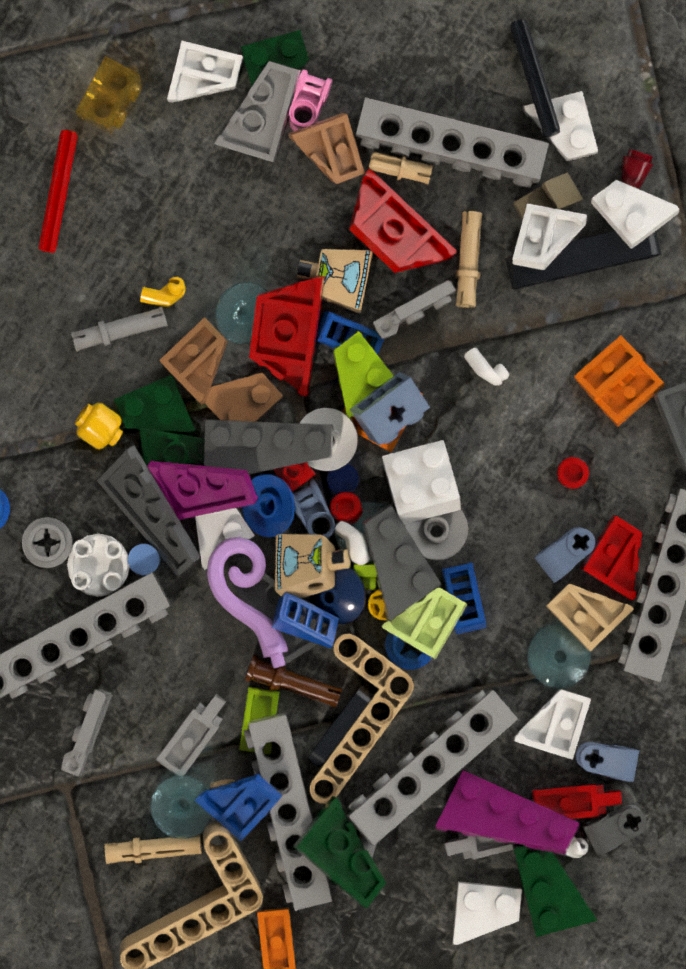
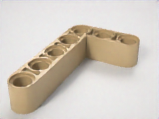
[310,633,414,804]
[120,821,263,969]

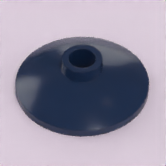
[309,567,366,624]

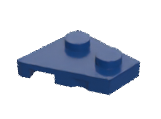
[195,774,283,841]

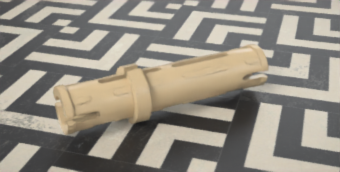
[455,211,482,308]
[105,834,202,864]

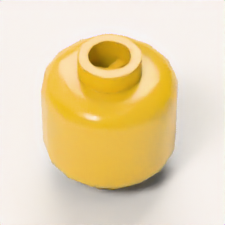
[74,402,123,449]

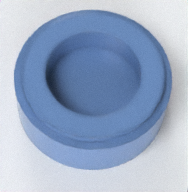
[128,544,160,575]

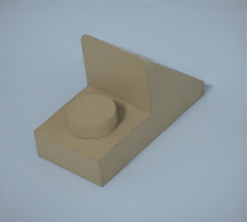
[513,172,583,221]

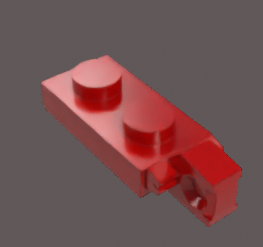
[532,783,622,819]

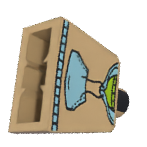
[297,249,373,314]
[275,534,350,599]

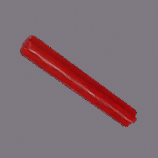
[39,130,78,253]

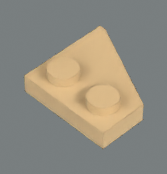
[545,584,634,651]

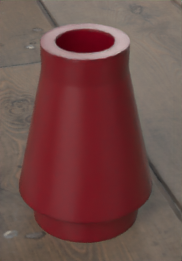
[621,149,653,190]

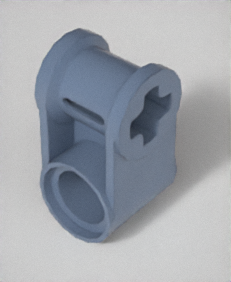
[292,479,336,540]
[534,527,595,583]
[576,742,640,782]

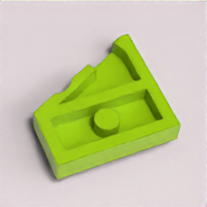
[333,331,393,419]

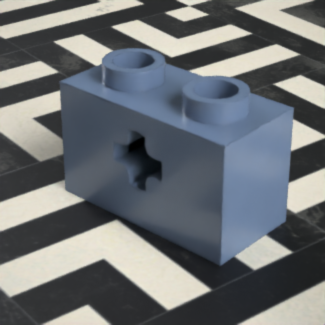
[349,372,430,445]

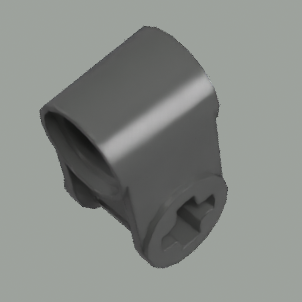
[582,804,647,855]

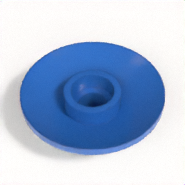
[242,474,295,537]

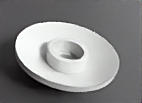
[300,408,358,471]

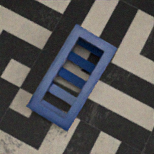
[316,311,384,355]
[442,563,487,634]
[271,592,339,648]

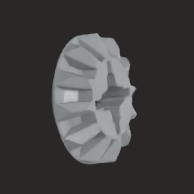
[22,517,73,568]

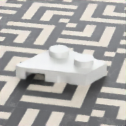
[523,91,598,161]
[591,180,679,249]
[513,204,587,270]
[513,689,591,760]
[452,881,522,945]

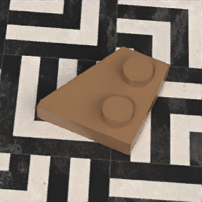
[288,113,365,184]
[159,317,228,405]
[205,373,284,421]

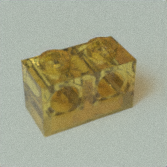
[75,56,143,135]

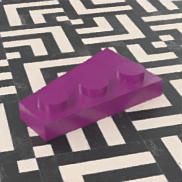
[147,461,258,520]

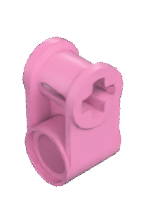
[289,69,333,131]

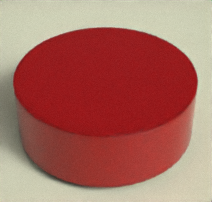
[557,457,589,489]
[330,492,363,525]

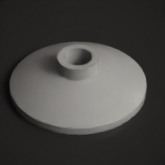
[405,510,468,560]

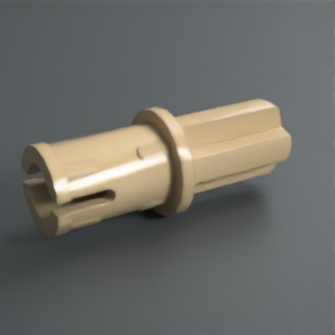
[369,152,433,184]

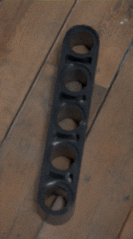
[505,231,662,289]

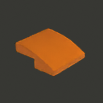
[574,335,665,427]

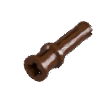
[244,654,342,708]

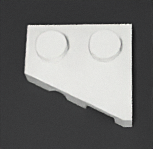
[167,41,243,102]
[195,508,255,570]

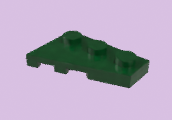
[139,427,205,466]
[293,796,386,908]
[512,843,598,937]

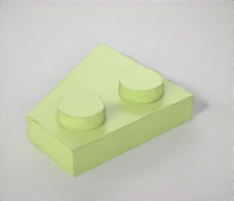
[382,587,467,659]

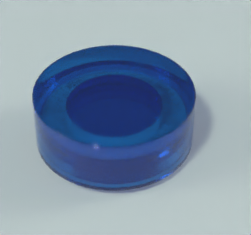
[327,464,359,494]

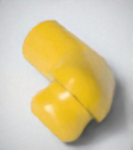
[140,277,186,307]

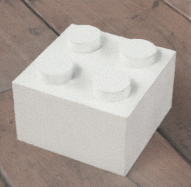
[382,440,461,525]

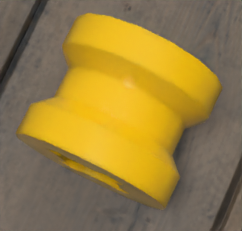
[368,590,388,620]

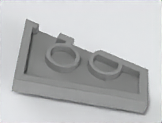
[214,61,301,162]

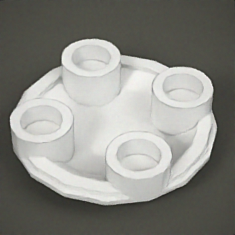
[67,534,130,597]

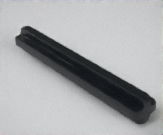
[511,19,560,137]

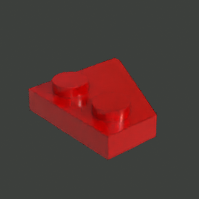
[580,515,642,601]

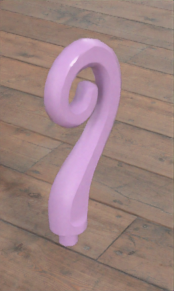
[207,537,288,668]

